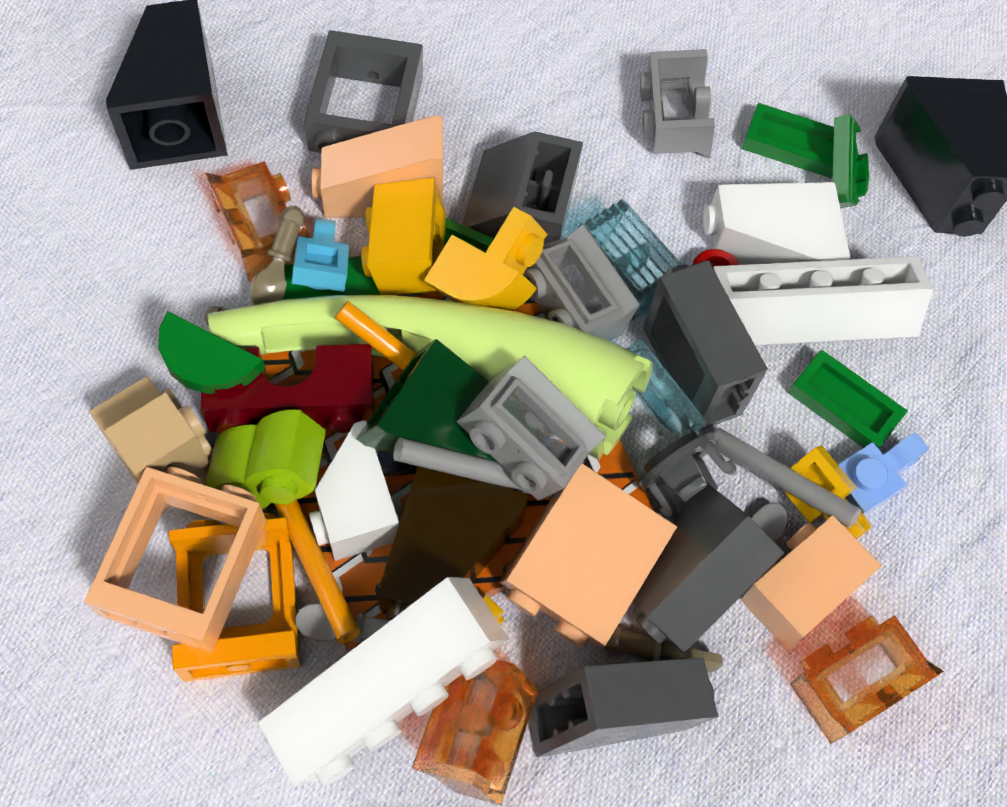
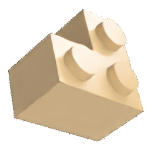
[89,375,213,513]

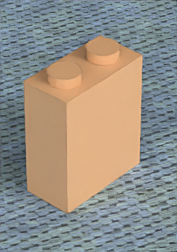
[498,463,677,649]

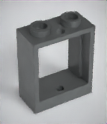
[304,30,423,154]
[643,260,768,432]

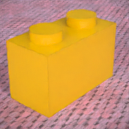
[361,177,446,295]

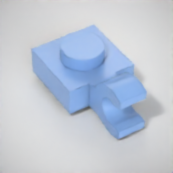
[838,432,929,515]

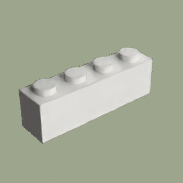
[713,256,934,345]
[258,577,509,787]

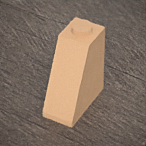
[312,116,443,218]

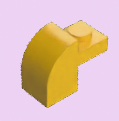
[424,207,547,311]

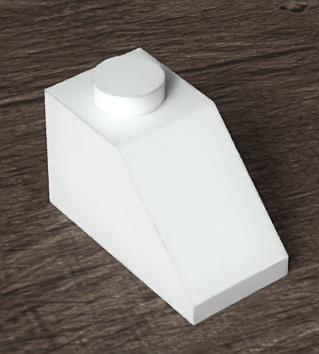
[309,420,399,561]

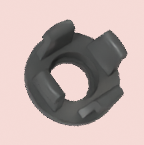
[639,432,737,519]

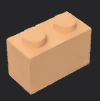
[741,515,882,651]

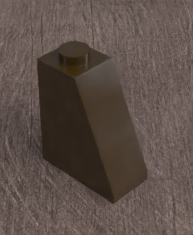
[377,466,529,621]

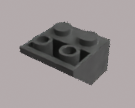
[462,131,583,245]

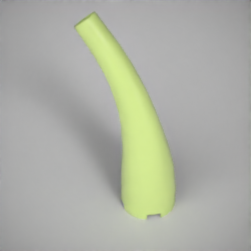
[208,295,653,460]

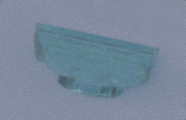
[627,340,706,436]

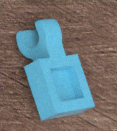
[291,218,349,292]

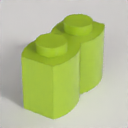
[205,410,326,509]

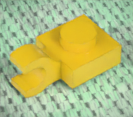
[782,445,873,539]

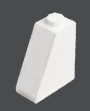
[703,182,851,265]

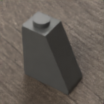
[633,482,784,653]
[525,657,719,757]

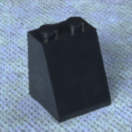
[106,0,228,170]
[874,76,1007,237]

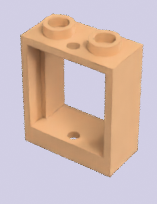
[84,467,267,653]

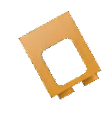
[169,513,302,682]

